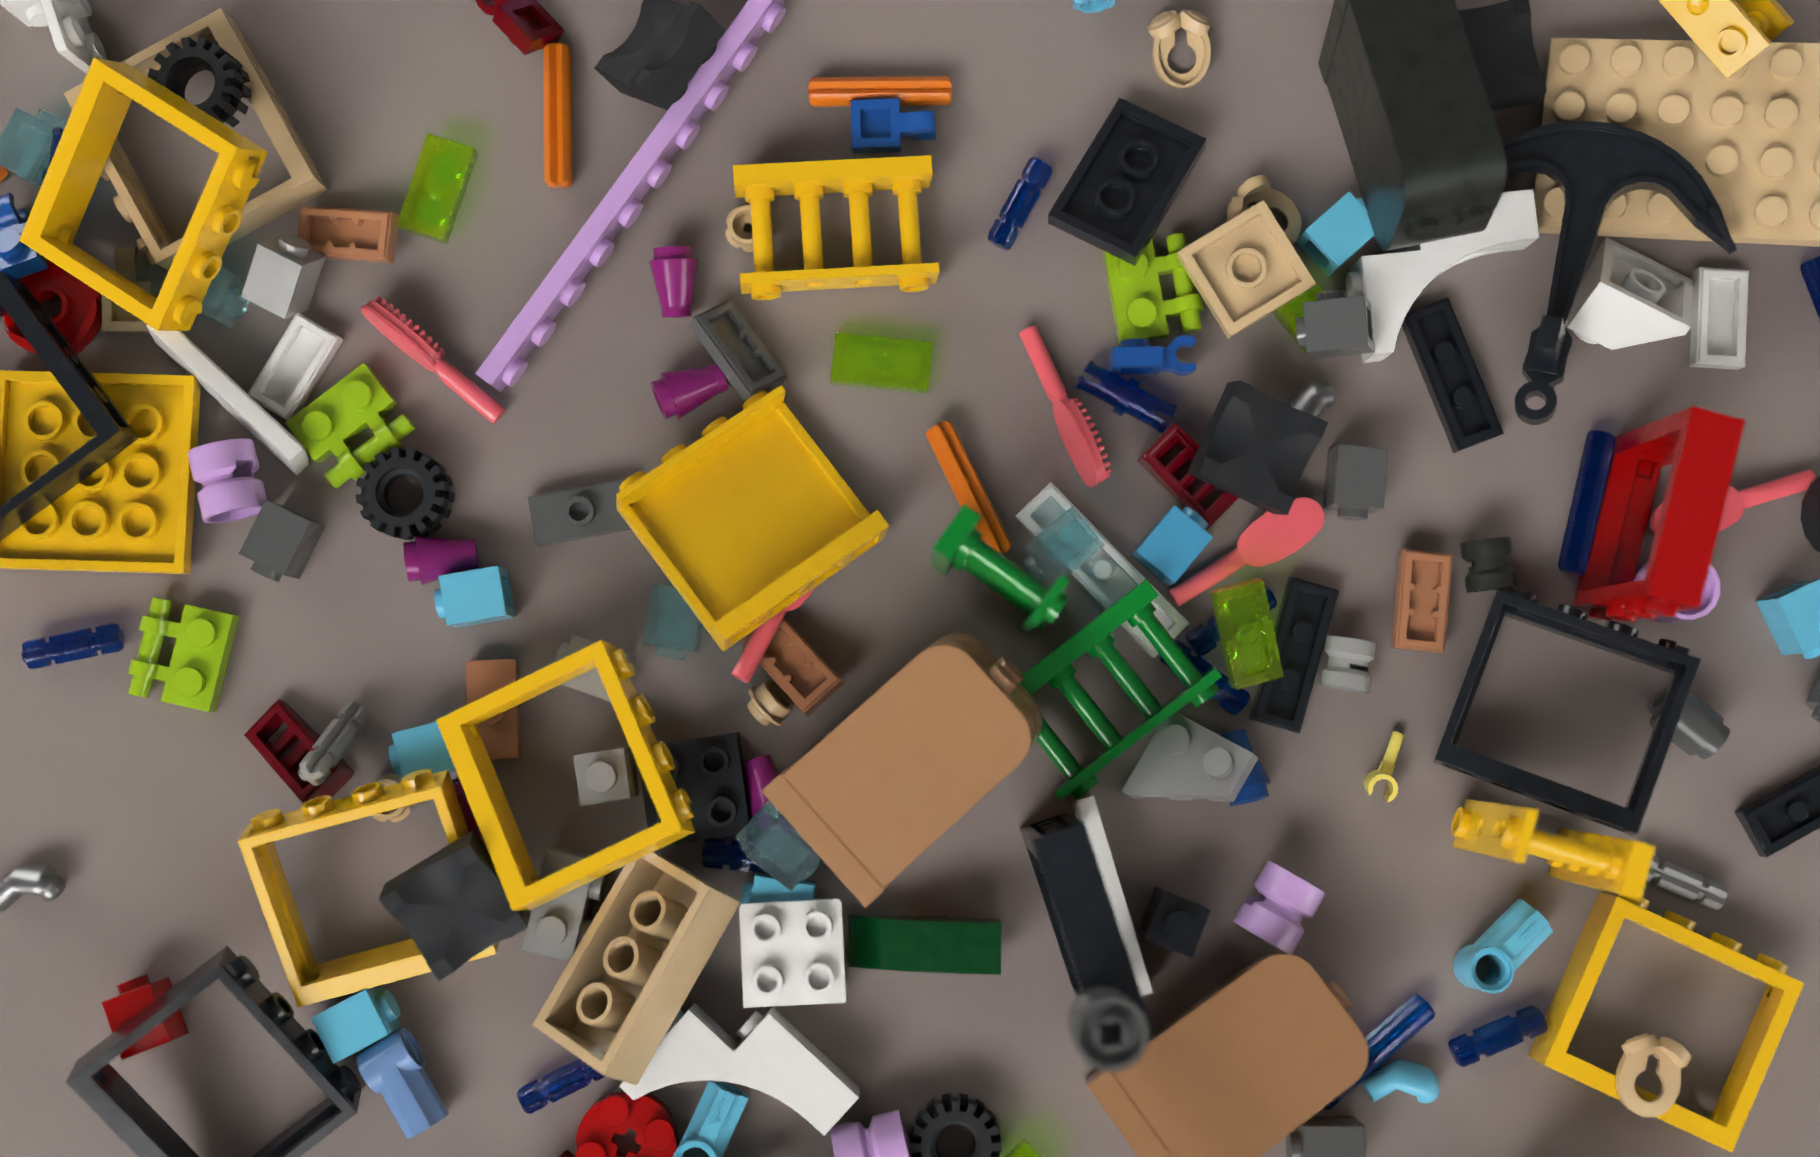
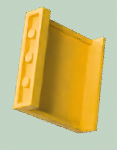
[616,385,890,652]

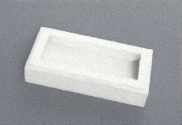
[1689,267,1749,370]
[248,313,344,420]

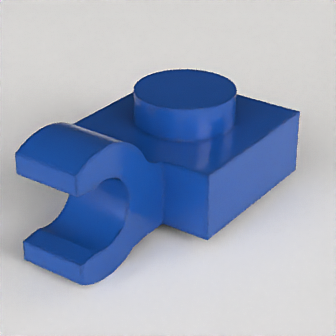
[851,98,936,154]
[0,193,48,279]
[1108,335,1196,376]

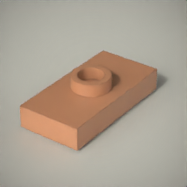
[297,205,399,264]
[1391,549,1453,653]
[740,618,844,716]
[466,659,522,760]

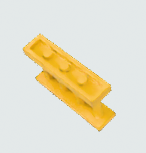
[1658,0,1795,79]
[733,155,940,300]
[1451,799,1656,899]

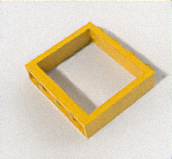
[19,58,268,331]
[436,640,695,911]
[237,769,500,1007]
[1528,892,1805,1153]

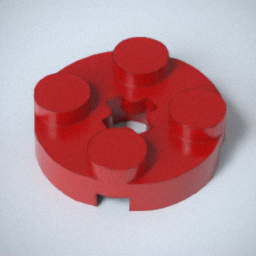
[3,259,102,355]
[575,1090,679,1157]

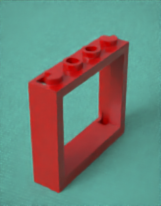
[1573,406,1745,623]

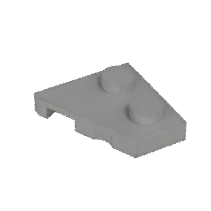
[1121,712,1258,802]

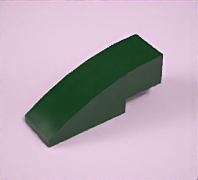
[848,915,1001,975]

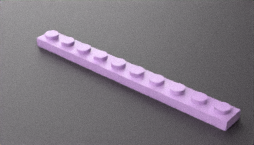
[475,0,786,393]

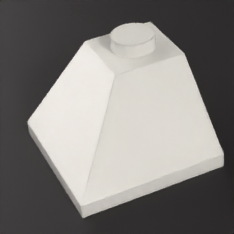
[1567,237,1694,350]

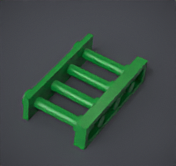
[930,504,1070,634]
[1020,579,1222,800]

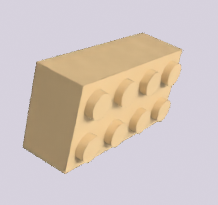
[532,852,741,1085]

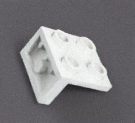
[0,0,107,74]
[739,898,848,1008]

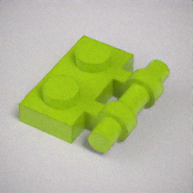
[1102,233,1204,346]
[285,363,416,489]
[128,597,240,712]

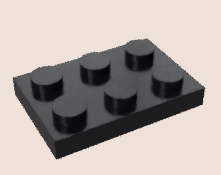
[1048,98,1206,266]

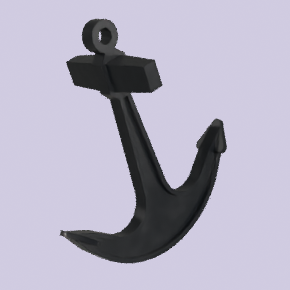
[1502,121,1737,425]

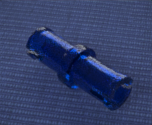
[1075,359,1177,434]

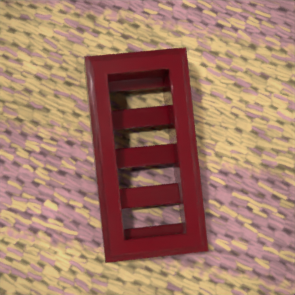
[1137,422,1239,530]
[244,699,355,803]

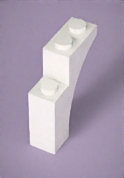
[1346,189,1539,363]
[619,1002,860,1136]

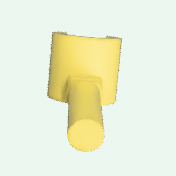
[1364,731,1404,802]

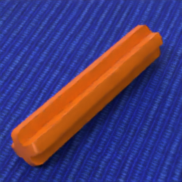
[543,43,573,188]
[808,76,952,107]
[926,421,1012,555]

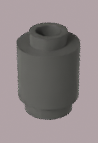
[1649,688,1730,759]

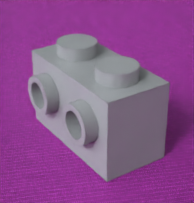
[522,845,607,961]

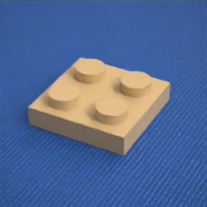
[1176,200,1316,339]

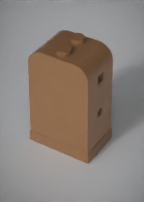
[761,633,1042,908]
[1085,954,1368,1157]

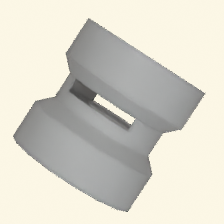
[1319,636,1377,693]

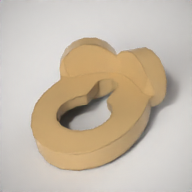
[1147,9,1212,89]
[1227,175,1302,244]
[1615,1034,1691,1117]

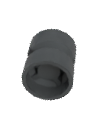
[1067,985,1149,1072]

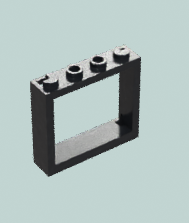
[0,271,139,541]
[1433,588,1701,836]
[1020,812,1147,1015]
[66,946,361,1157]

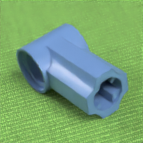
[356,1027,449,1139]

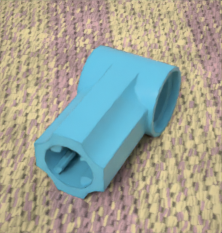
[1453,899,1553,994]
[673,1081,750,1157]

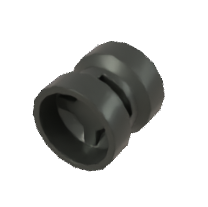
[1460,537,1518,593]

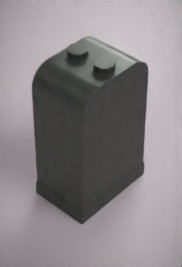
[1318,0,1507,251]

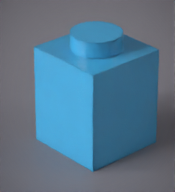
[1131,505,1213,587]

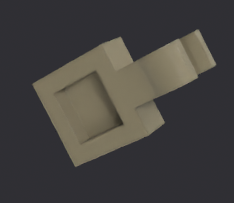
[102,247,159,334]

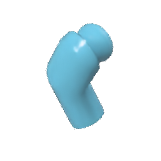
[1360,1059,1440,1103]

